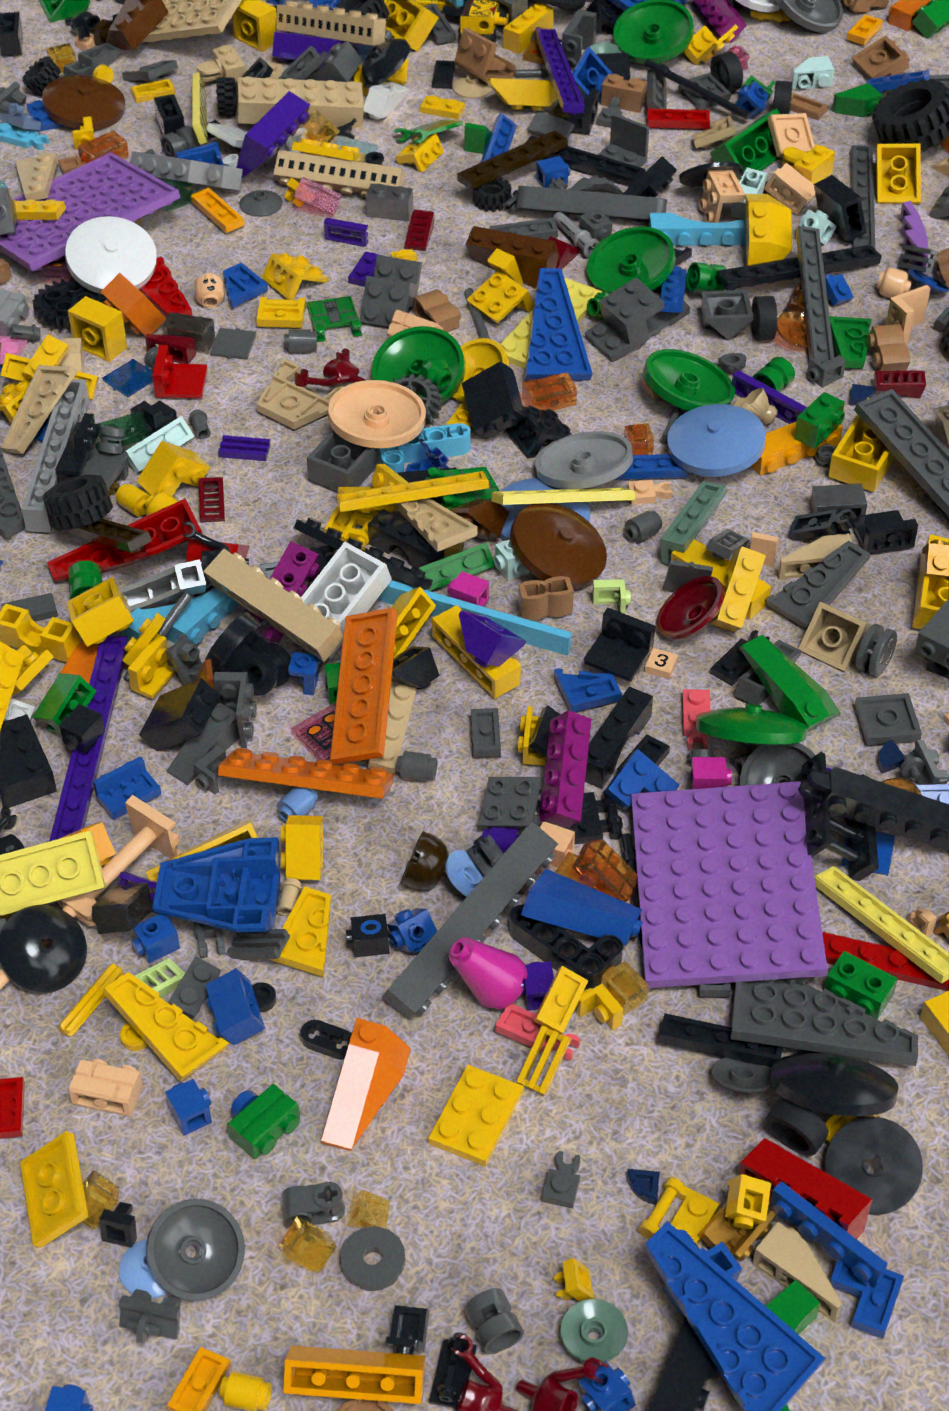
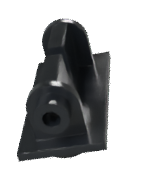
[466,835,504,876]
[429,1332,477,1408]

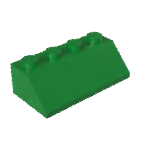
[39,0,91,22]
[709,108,780,180]

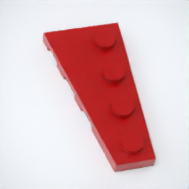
[139,256,192,325]

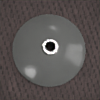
[740,743,815,800]
[146,1199,245,1301]

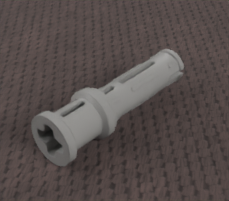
[553,212,600,258]

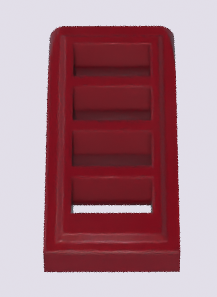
[404,209,434,251]
[145,334,196,364]
[873,370,926,399]
[198,477,225,523]

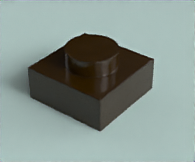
[93,19,110,46]

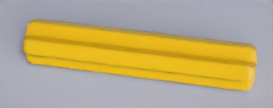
[58,964,123,1037]

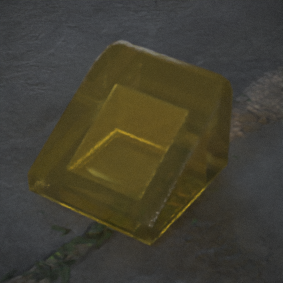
[347,1190,390,1229]

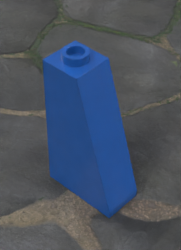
[521,869,643,945]

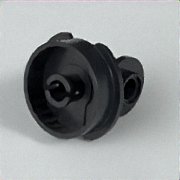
[205,612,291,696]

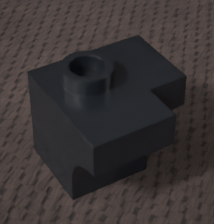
[130,400,177,437]

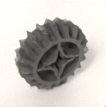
[393,373,442,428]

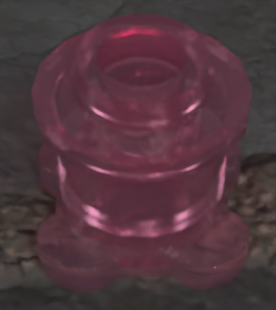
[727,45,750,70]

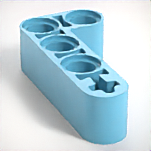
[378,423,471,474]

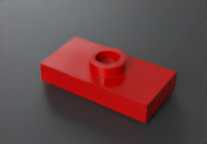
[0,1077,25,1138]

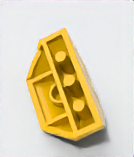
[486,78,558,110]
[745,194,792,266]

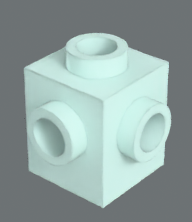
[799,209,837,245]
[493,539,530,581]

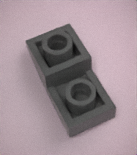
[527,112,574,138]

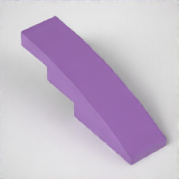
[900,201,928,273]

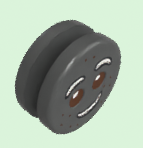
[856,624,897,676]

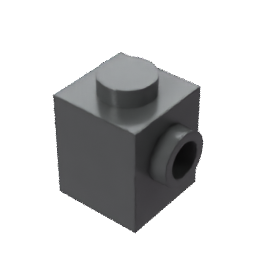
[579,209,613,247]

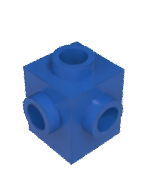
[735,81,769,119]
[387,908,437,954]
[578,1360,636,1411]

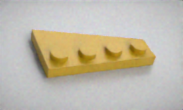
[103,972,229,1082]

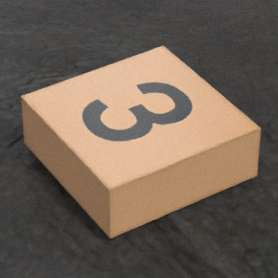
[645,648,679,679]

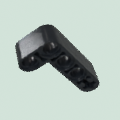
[509,904,623,990]

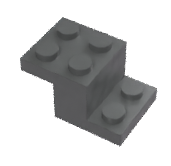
[360,255,422,327]
[585,278,665,362]

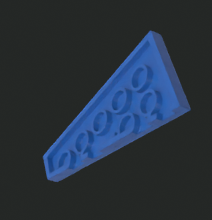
[524,268,593,380]
[644,1221,825,1411]

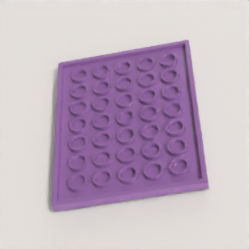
[0,152,180,271]
[631,781,827,988]

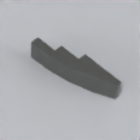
[57,43,121,79]

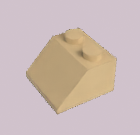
[798,602,873,671]

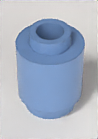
[277,786,318,822]

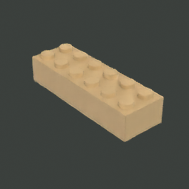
[237,76,364,128]

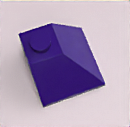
[459,610,526,668]

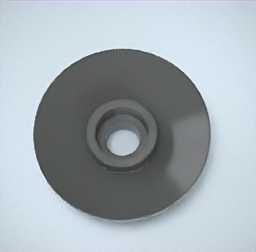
[239,190,282,217]
[712,1058,772,1094]

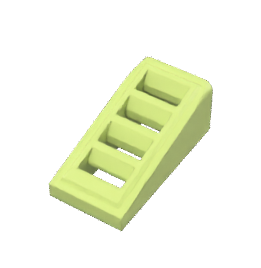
[135,958,185,998]

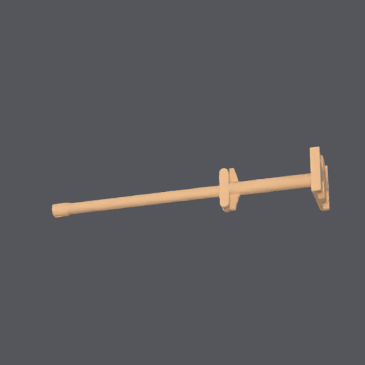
[0,795,182,990]

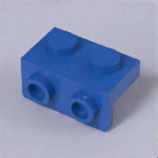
[93,757,161,820]

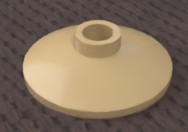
[453,74,492,99]

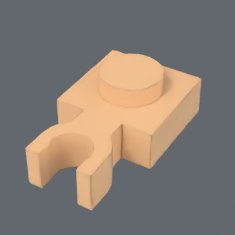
[628,480,672,505]

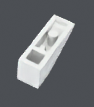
[364,81,410,120]

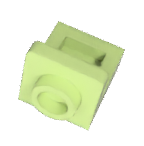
[593,579,631,614]

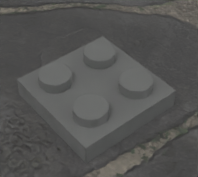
[855,693,922,745]

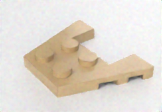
[257,358,343,429]

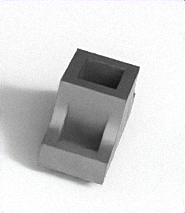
[0,187,18,235]

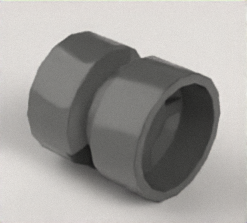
[160,125,200,158]
[465,1288,524,1354]

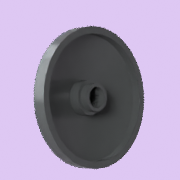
[776,0,843,32]

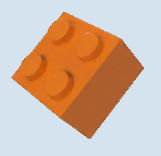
[100,272,166,336]

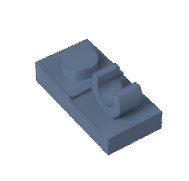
[0,103,41,130]

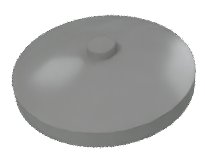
[535,431,633,489]

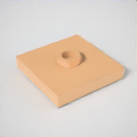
[767,113,815,157]

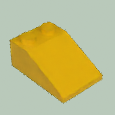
[875,144,921,204]

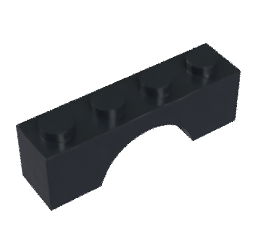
[585,686,653,789]

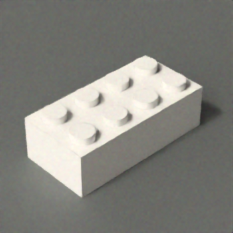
[301,542,392,659]

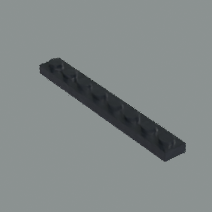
[715,245,882,290]

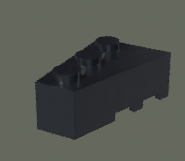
[0,714,57,808]

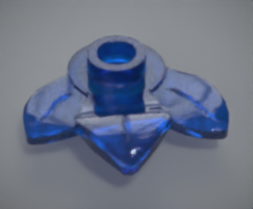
[419,438,449,468]

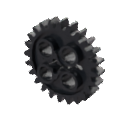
[33,277,107,330]

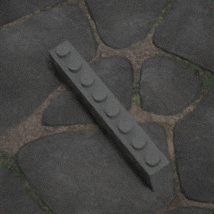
[382,821,558,1020]

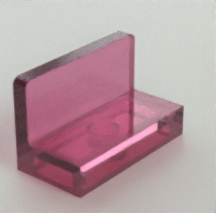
[293,176,342,216]

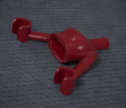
[294,348,366,387]
[451,1334,517,1411]
[516,1357,609,1411]

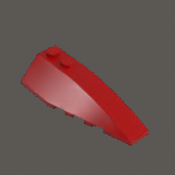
[47,498,203,582]

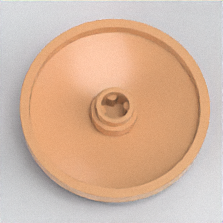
[328,380,426,448]

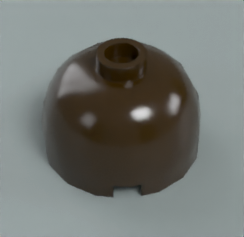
[401,831,449,890]

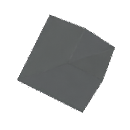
[701,290,754,340]

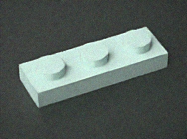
[123,416,194,473]

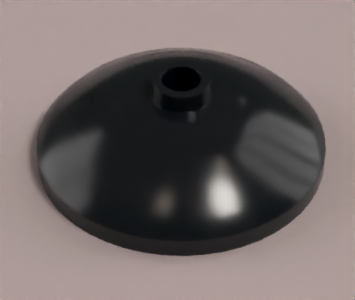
[360,39,410,88]
[0,905,87,993]

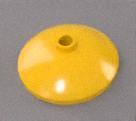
[452,338,509,402]

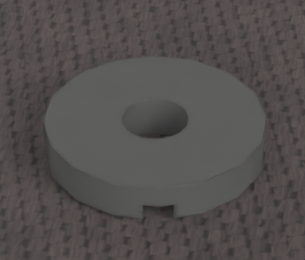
[340,1226,405,1291]

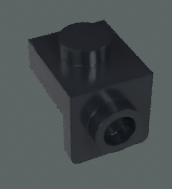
[385,1305,430,1355]

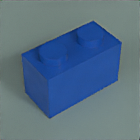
[205,968,265,1045]

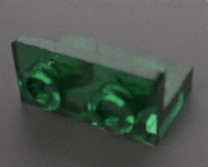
[95,411,149,450]

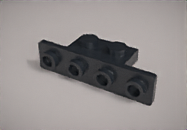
[621,156,677,198]
[55,413,100,477]

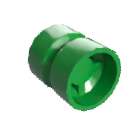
[686,262,726,293]
[752,357,795,392]
[68,560,103,600]

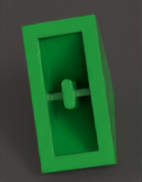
[464,122,491,154]

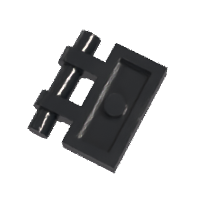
[571,790,623,844]

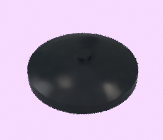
[770,1053,898,1116]

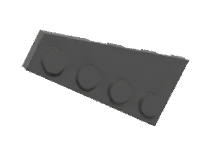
[766,540,870,630]

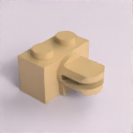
[197,45,246,83]

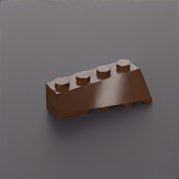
[466,226,560,287]

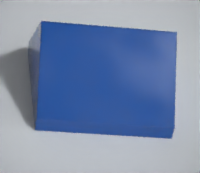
[572,47,613,103]

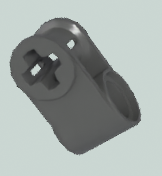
[282,1182,345,1229]

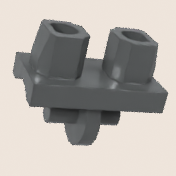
[0,81,27,114]
[165,635,203,685]
[900,740,949,785]
[119,1289,181,1344]

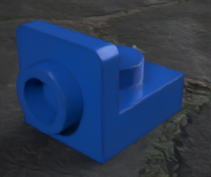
[288,652,319,696]

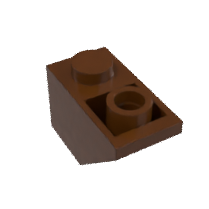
[451,499,510,540]

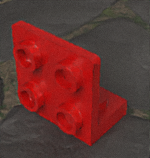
[152,345,208,398]

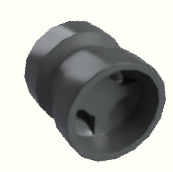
[98,426,125,454]

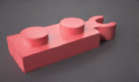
[682,689,710,750]
[495,1004,580,1060]

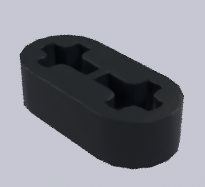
[300,1020,352,1060]

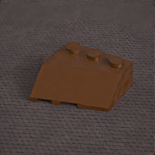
[106,0,169,51]

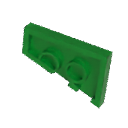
[830,316,872,369]

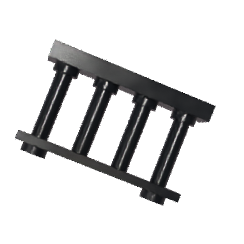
[802,752,879,881]

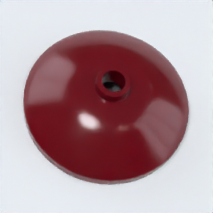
[656,576,725,640]

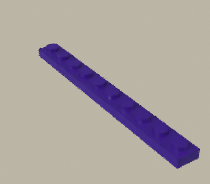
[535,28,585,115]
[49,636,128,842]

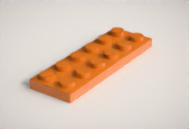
[330,607,398,764]
[218,748,394,799]

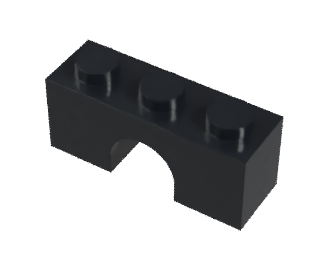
[368,509,444,568]

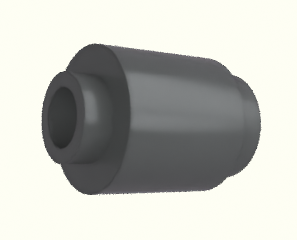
[284,329,317,353]
[624,511,662,543]
[396,751,438,782]

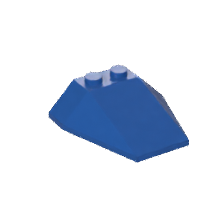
[152,837,280,932]

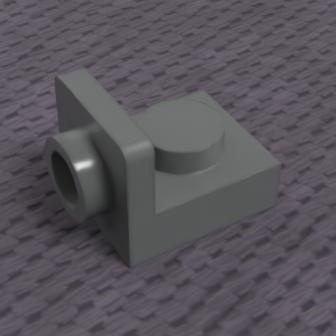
[807,355,846,388]
[194,745,226,795]

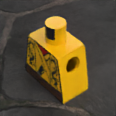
[460,0,508,34]

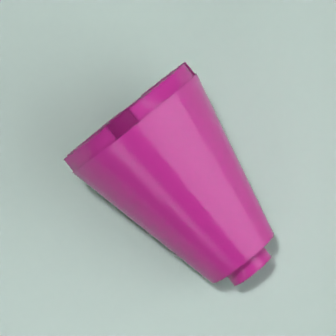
[449,937,528,1010]

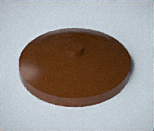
[42,75,125,130]
[510,503,607,589]

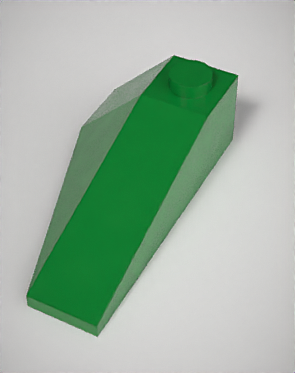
[739,635,841,732]

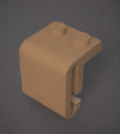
[455,29,516,82]

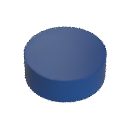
[231,1090,258,1117]

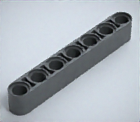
[516,186,667,221]

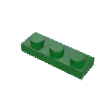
[419,542,495,591]

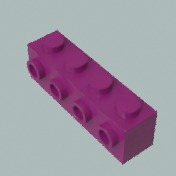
[692,0,747,43]
[250,541,321,643]
[539,710,592,829]

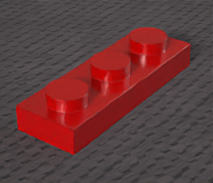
[647,108,710,129]

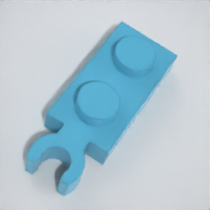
[0,122,49,150]

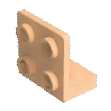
[764,163,815,215]
[699,170,745,223]
[886,285,930,347]

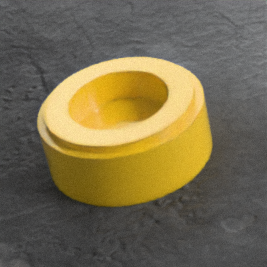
[93,64,114,83]
[120,1023,148,1051]

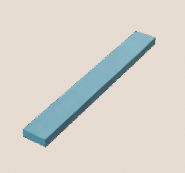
[377,580,572,656]

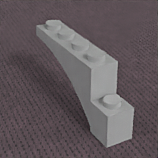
[131,151,243,191]
[120,559,206,612]

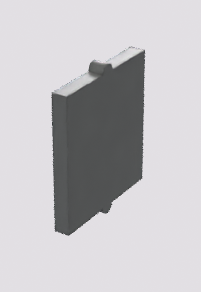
[210,328,256,360]
[663,560,713,591]

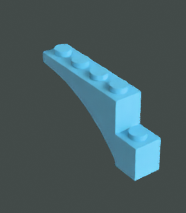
[122,588,239,644]

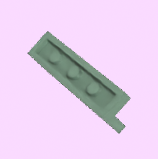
[660,481,726,565]

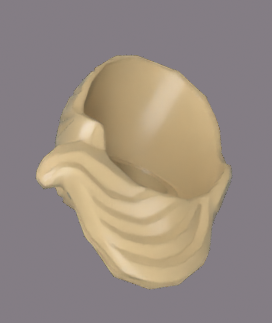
[731,388,778,425]

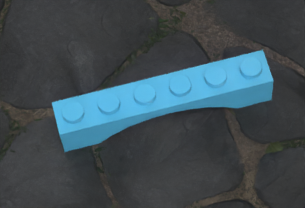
[649,213,746,246]

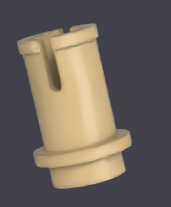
[277,878,303,916]

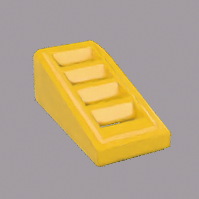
[488,249,523,285]

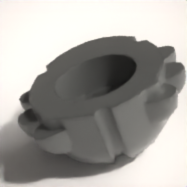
[718,353,746,374]

